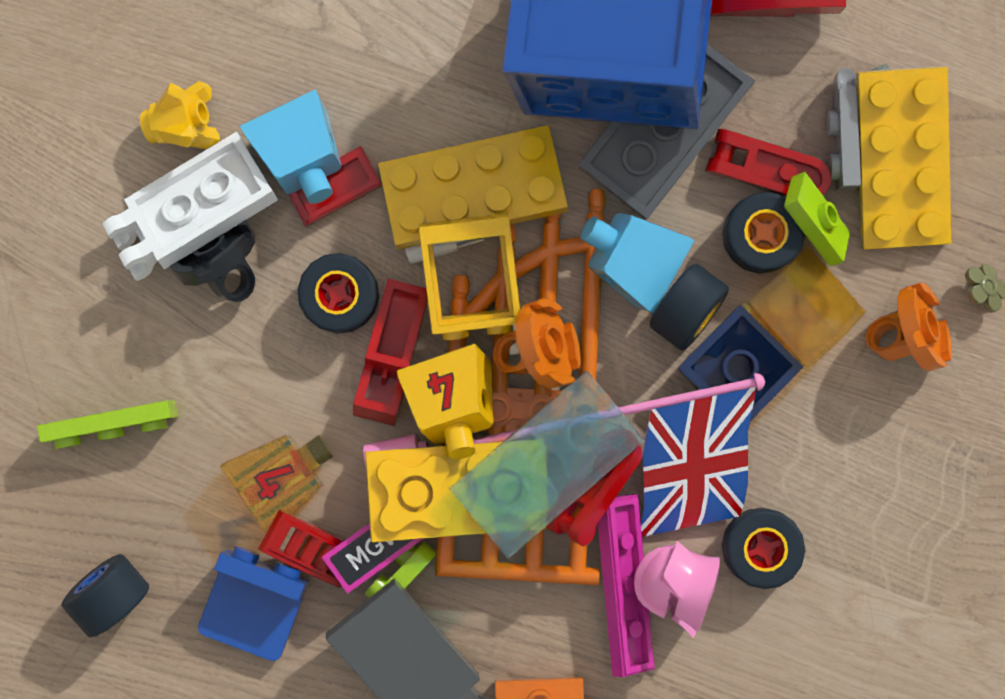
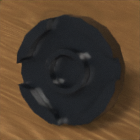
[170,220,255,302]

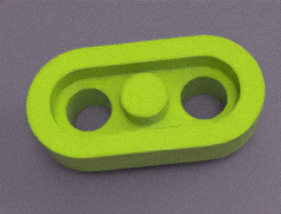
[364,541,437,598]

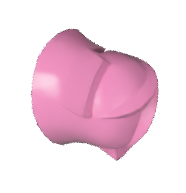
[634,541,720,638]

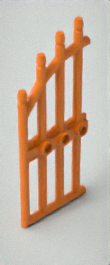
[435,189,609,586]

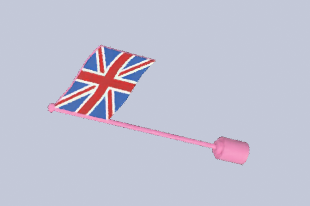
[363,373,765,537]

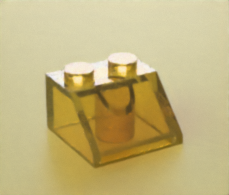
[742,247,866,370]

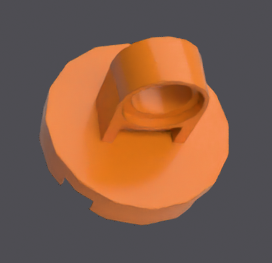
[866,282,952,372]
[493,298,581,389]

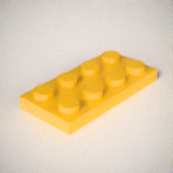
[856,66,952,250]
[378,125,568,250]

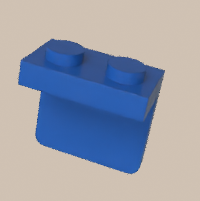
[198,546,310,661]

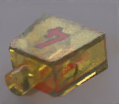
[220,435,334,534]

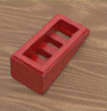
[258,509,346,588]

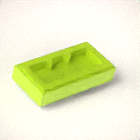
[784,172,850,267]

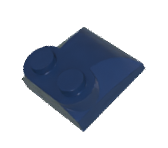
[677,305,804,421]

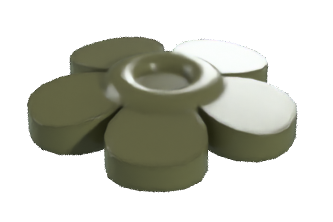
[965,264,1005,313]

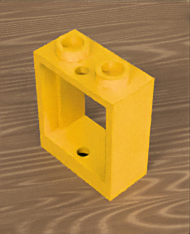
[419,213,520,340]

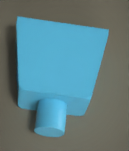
[240,89,342,204]
[580,212,695,314]

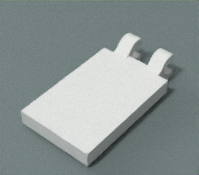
[102,131,278,281]

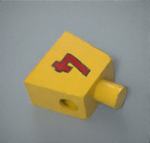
[397,344,494,459]

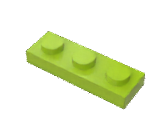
[37,400,178,449]

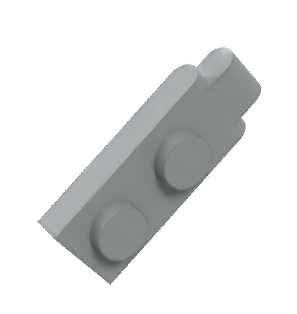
[826,68,861,191]

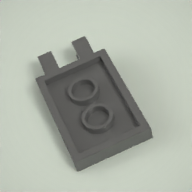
[326,578,485,699]

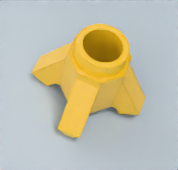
[140,81,220,150]

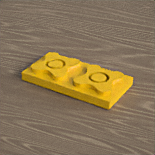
[365,439,549,542]

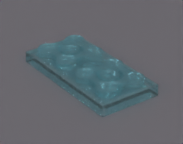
[448,371,645,559]

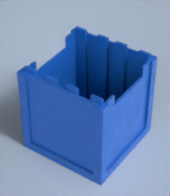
[503,0,712,130]

